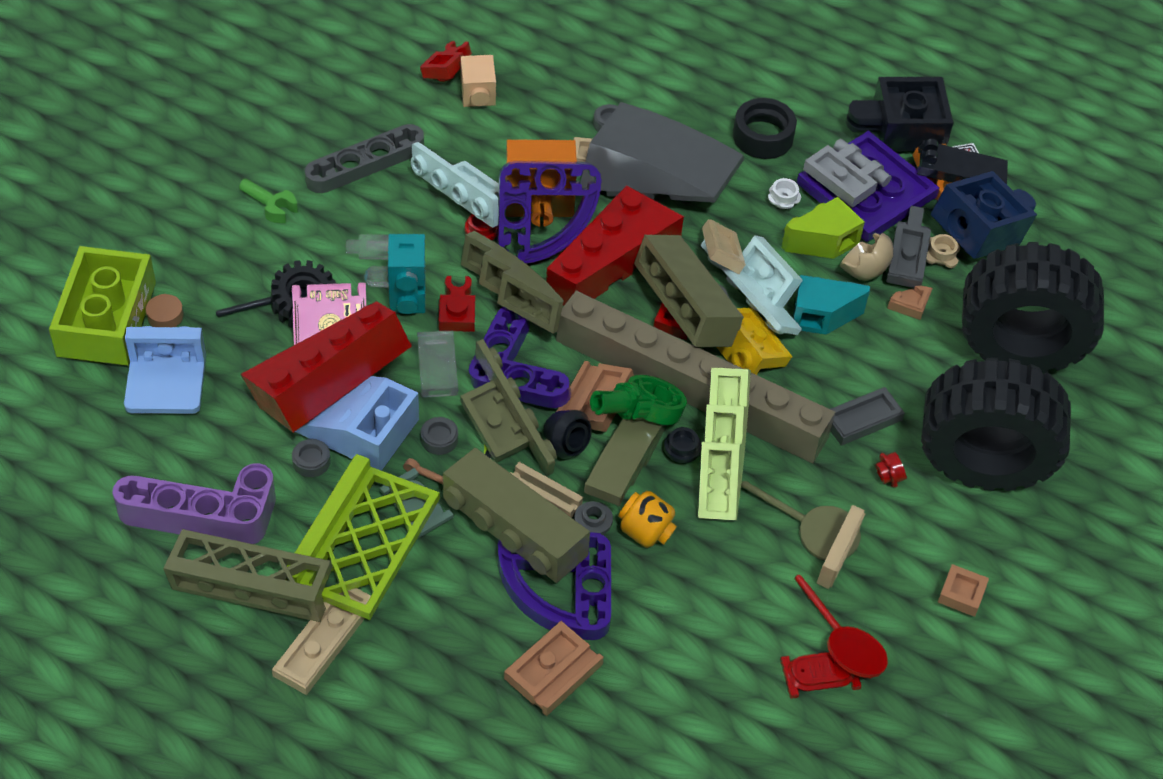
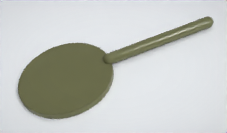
[741,481,861,560]

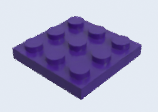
[796,130,939,242]

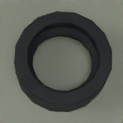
[733,98,797,159]

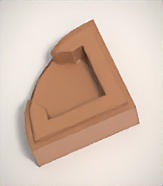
[887,286,932,320]

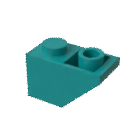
[793,275,870,335]

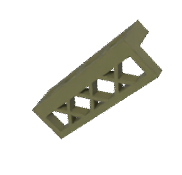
[163,529,333,622]

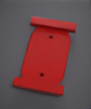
[780,652,862,699]

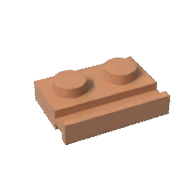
[556,361,634,432]
[504,621,604,716]

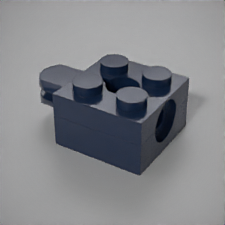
[931,171,1037,259]

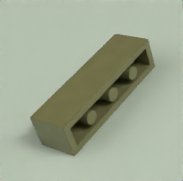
[634,235,744,347]
[443,448,590,583]

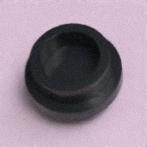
[664,427,702,463]

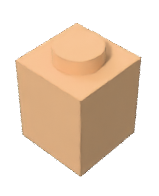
[461,55,496,107]

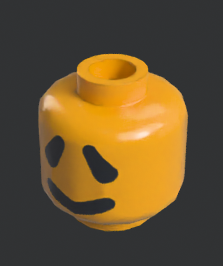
[618,491,677,548]

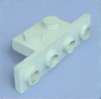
[411,142,499,228]
[701,235,803,335]

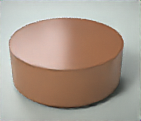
[146,294,184,327]

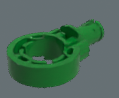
[590,375,687,425]

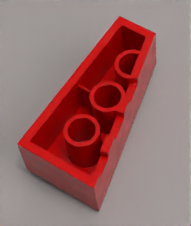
[546,185,684,306]
[241,301,412,433]

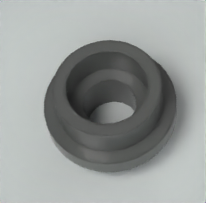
[574,501,613,535]

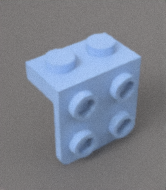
[124,326,206,414]

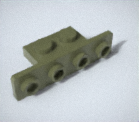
[460,339,557,477]

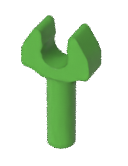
[239,178,298,224]

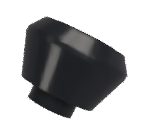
[543,410,592,459]

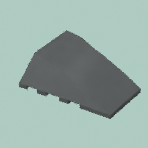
[580,102,744,202]

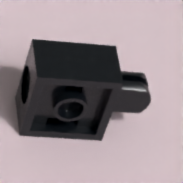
[846,77,954,151]

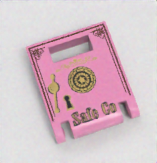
[292,283,367,345]

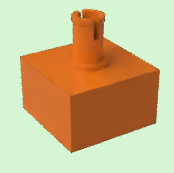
[506,140,577,227]

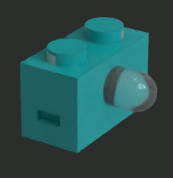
[364,234,426,314]

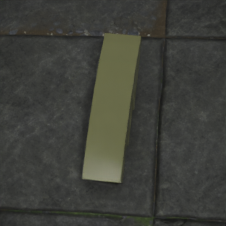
[461,231,564,334]
[584,417,667,506]

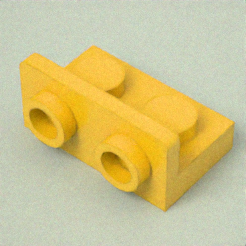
[717,308,793,375]

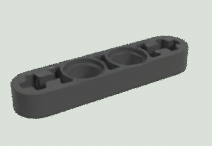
[305,124,424,193]

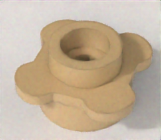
[926,234,960,268]

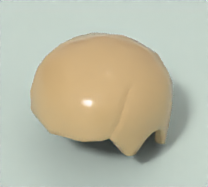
[840,233,893,281]

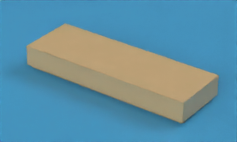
[272,581,371,696]

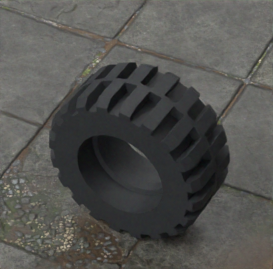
[962,242,1104,373]
[921,357,1071,491]

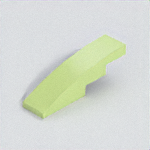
[698,368,751,520]

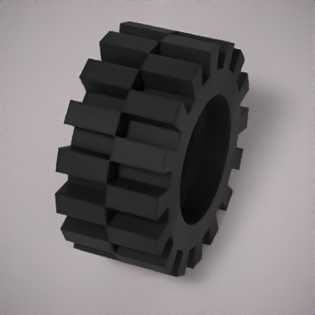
[271,260,336,328]

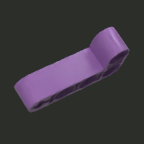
[112,463,276,544]

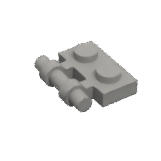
[803,139,892,208]

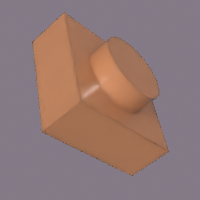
[938,564,989,617]

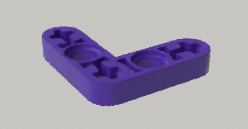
[469,307,571,408]

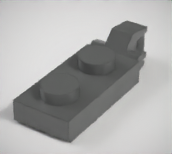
[886,206,931,288]

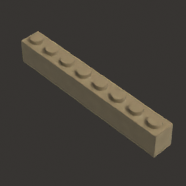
[556,291,835,464]

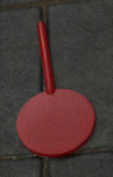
[795,575,888,678]

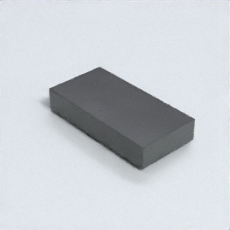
[830,387,905,446]

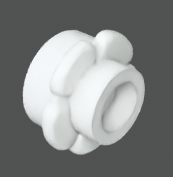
[768,178,801,209]

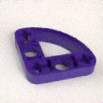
[498,161,601,263]
[498,532,611,640]

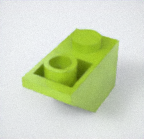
[781,197,865,259]

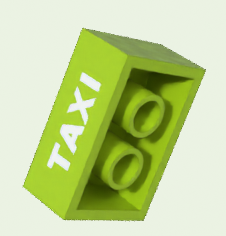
[49,246,156,366]

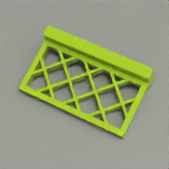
[285,454,440,620]

